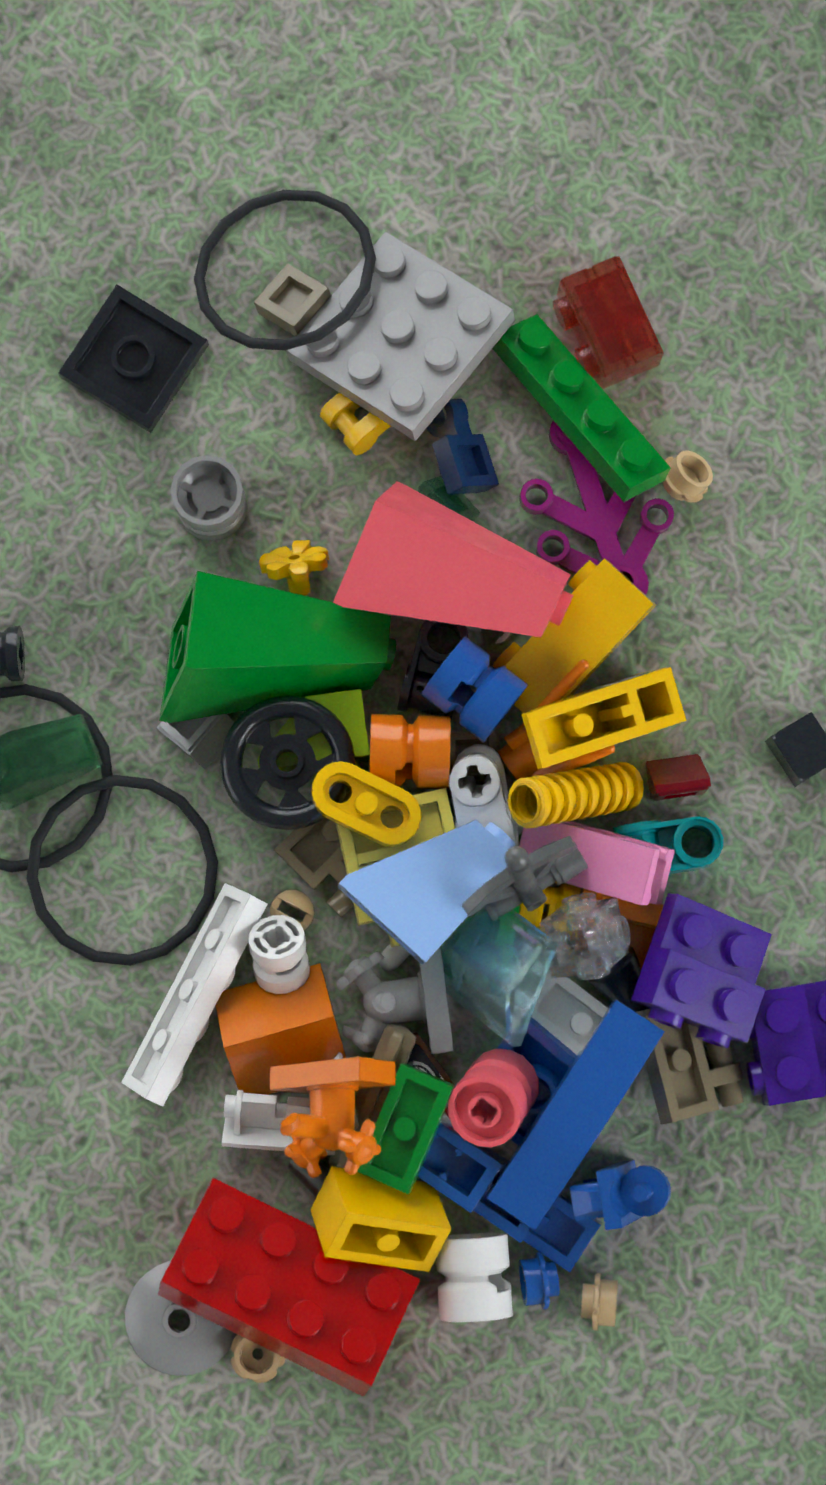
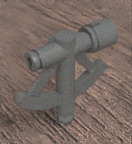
[462,836,588,921]

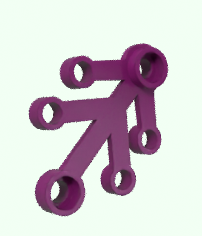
[519,420,674,595]

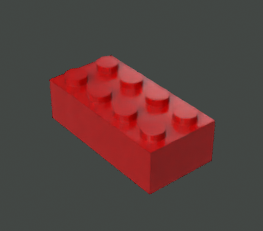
[158,1178,420,1397]

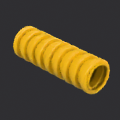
[508,762,644,828]

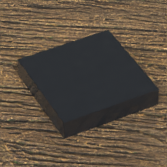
[58,285,209,433]

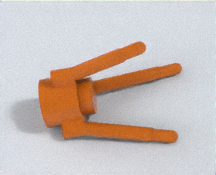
[497,659,615,780]

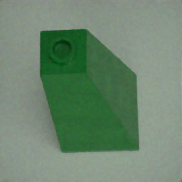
[159,571,396,723]

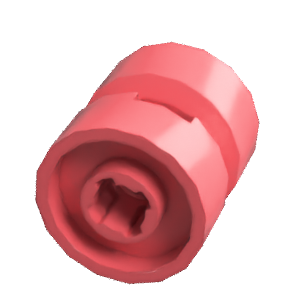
[448,1049,539,1148]

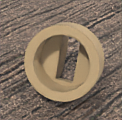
[270,890,315,931]

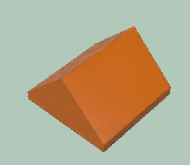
[215,963,347,1095]

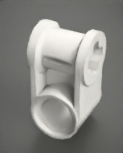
[449,744,519,846]

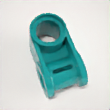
[612,816,724,876]

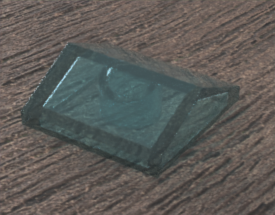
[442,908,558,1046]

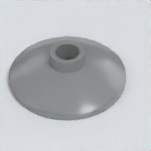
[125,1261,236,1376]

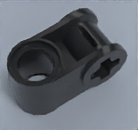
[397,620,468,723]

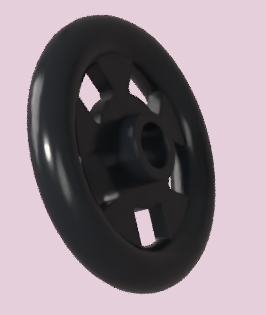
[220,696,355,830]

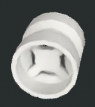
[248,915,310,994]

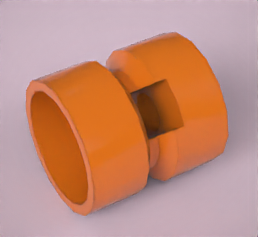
[370,714,451,789]

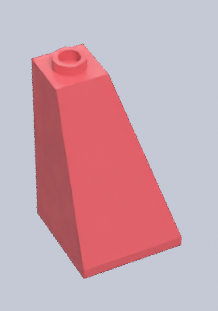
[333,481,573,637]

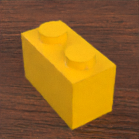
[310,1166,451,1272]

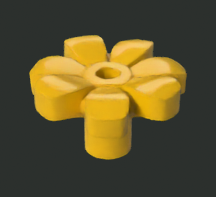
[259,540,329,596]

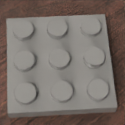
[286,232,515,441]

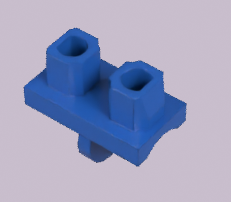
[570,1160,671,1230]

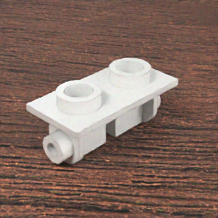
[222,1090,335,1155]

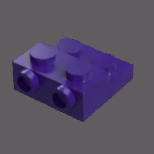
[631,893,772,1049]
[746,980,826,1106]

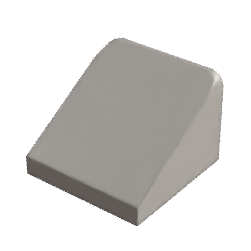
[157,714,234,770]

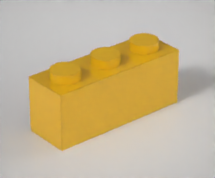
[492,558,656,714]

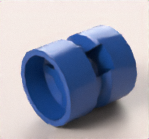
[421,636,528,743]

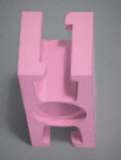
[519,821,675,905]

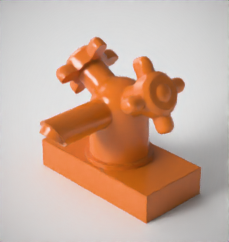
[270,1057,396,1178]

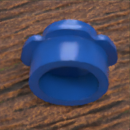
[518,1252,559,1310]

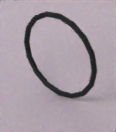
[194,190,376,351]
[0,684,113,873]
[26,775,218,966]

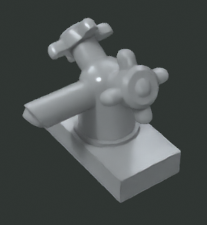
[336,947,454,1054]

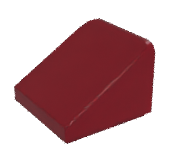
[645,754,711,801]

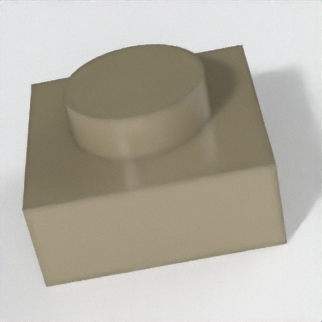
[254,264,331,336]

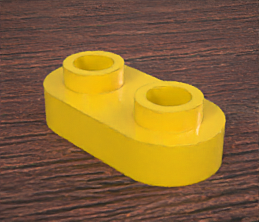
[312,762,421,847]

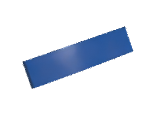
[486,1000,665,1230]
[418,1120,602,1273]

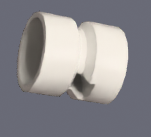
[436,1232,513,1322]

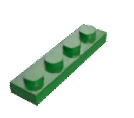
[492,314,671,502]

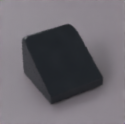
[765,712,826,787]

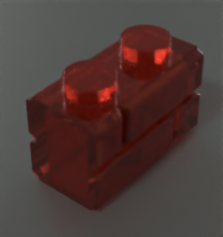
[553,256,664,389]

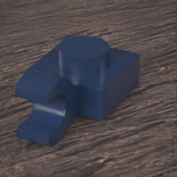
[426,399,499,495]

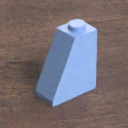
[337,820,515,965]

